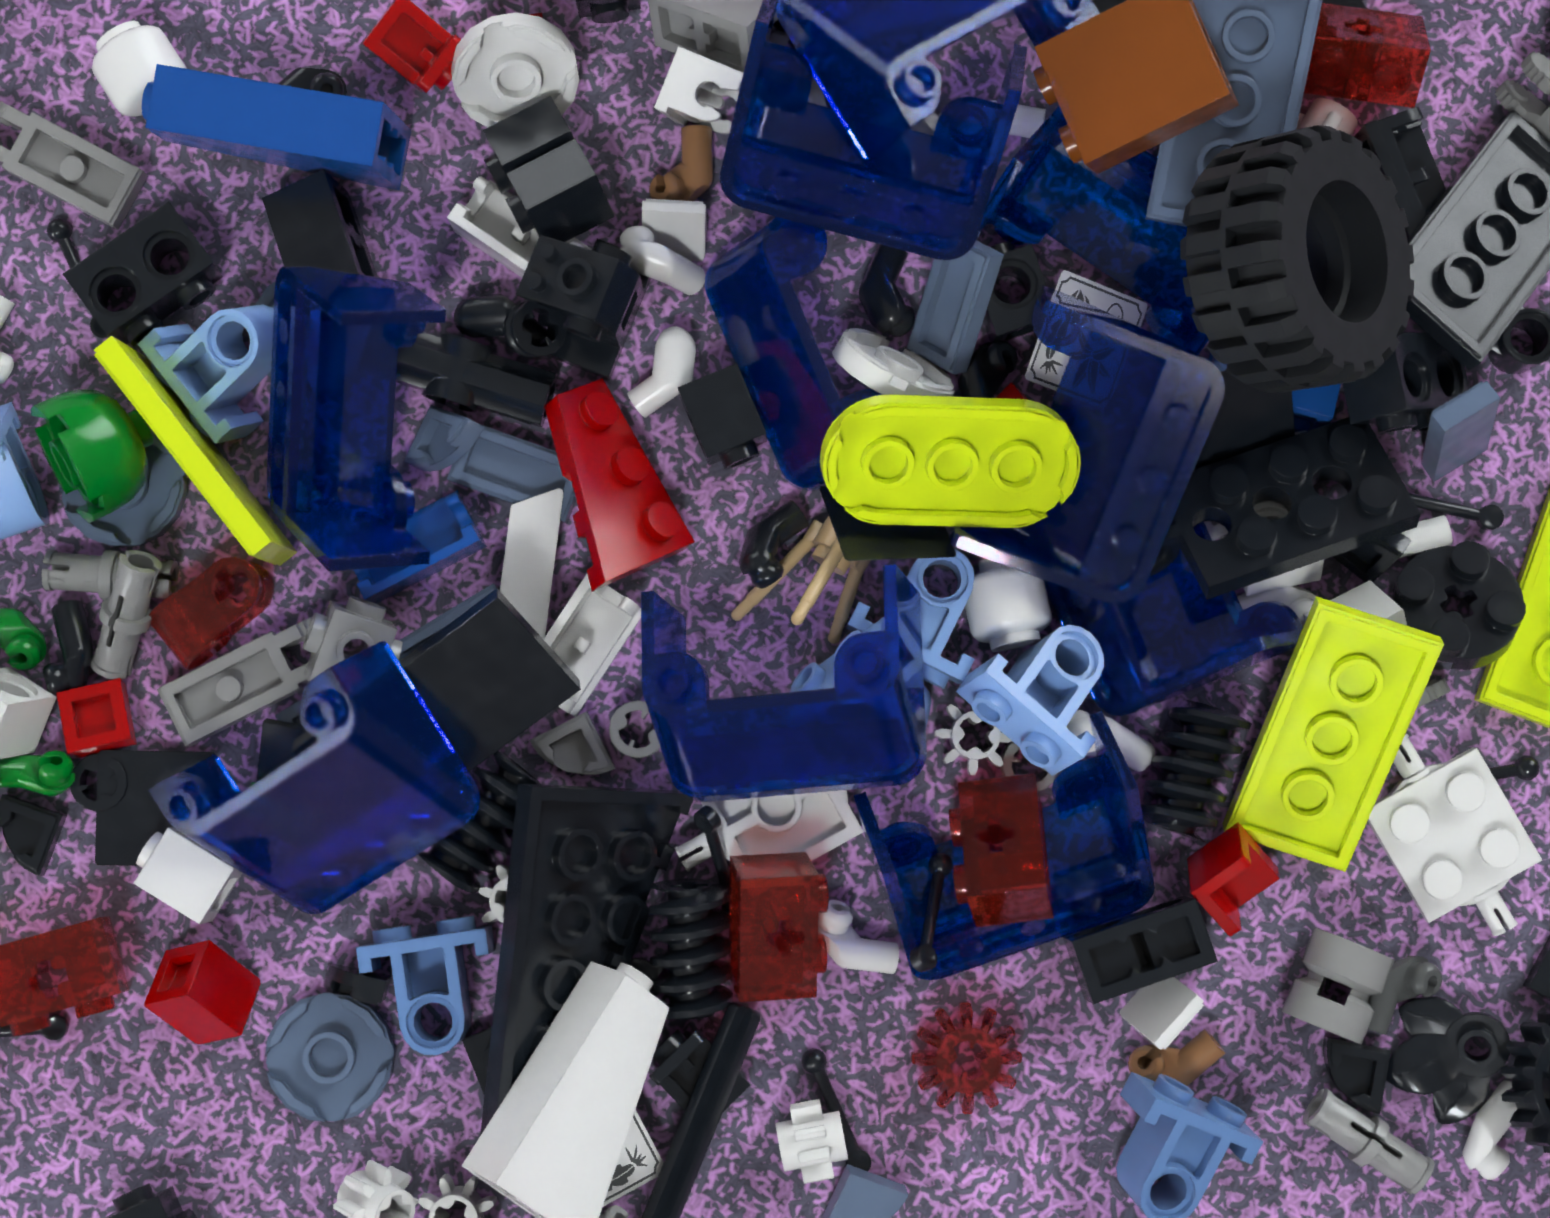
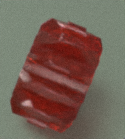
[911,1001,1022,1114]

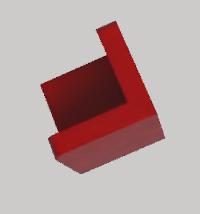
[1187,822,1280,937]
[143,940,260,1044]

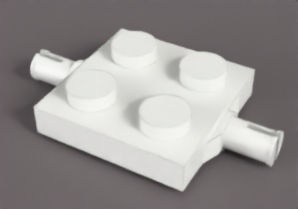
[674,725,878,894]
[1368,733,1542,936]

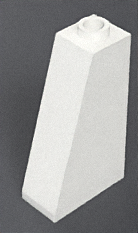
[462,961,669,1218]

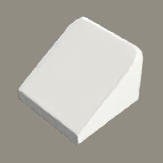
[642,198,708,261]
[1120,977,1204,1050]

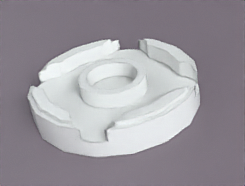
[451,12,579,128]
[832,328,955,397]

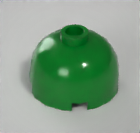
[30,389,154,523]

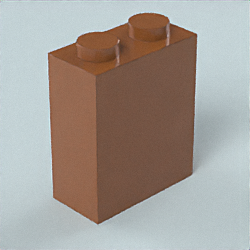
[1033,0,1239,174]

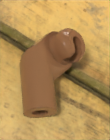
[649,125,713,201]
[1128,1029,1226,1086]

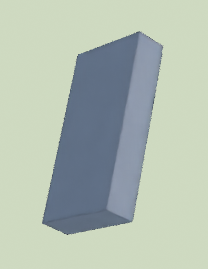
[907,230,1004,374]
[1421,381,1500,482]
[447,424,576,524]

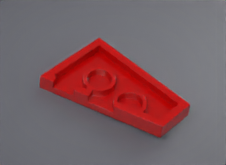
[545,378,695,592]

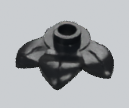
[1386,996,1510,1124]

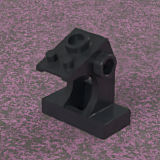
[516,235,651,381]

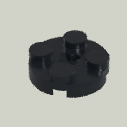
[1393,541,1526,670]

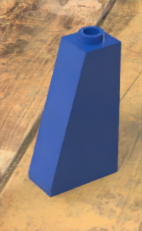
[142,64,411,190]

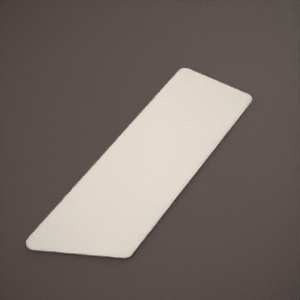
[500,488,563,639]

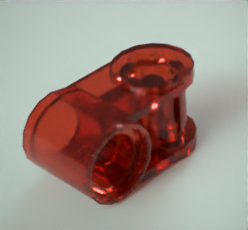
[149,557,274,671]

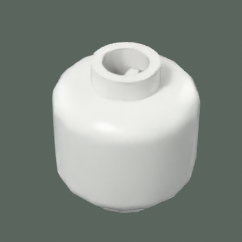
[92,21,187,117]
[965,554,1052,652]

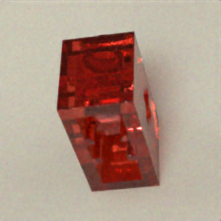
[1304,3,1431,108]
[949,773,1054,927]
[729,852,829,1002]
[0,916,129,1037]

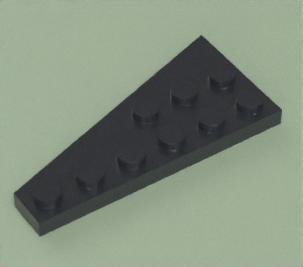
[476,783,696,1183]

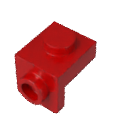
[361,0,461,93]

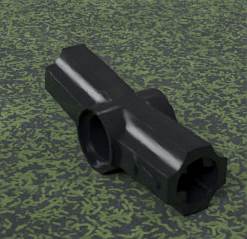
[358,316,558,427]

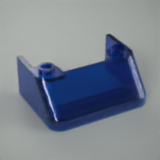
[720,0,1027,260]
[962,106,1209,385]
[705,177,882,491]
[267,266,446,571]
[641,564,927,802]
[853,711,1155,980]

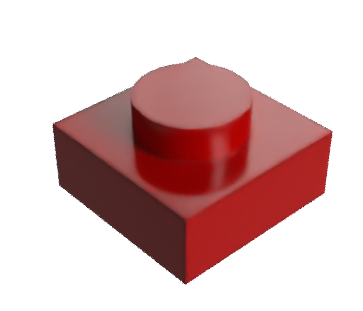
[56,678,137,759]

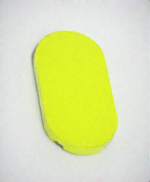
[820,394,1081,528]

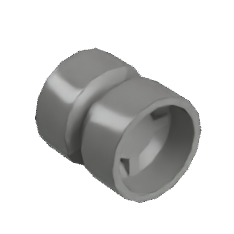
[1281,928,1395,1045]

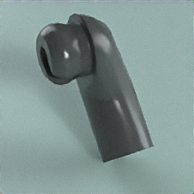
[1368,955,1442,1035]

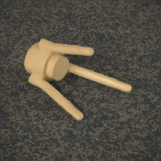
[731,515,871,644]

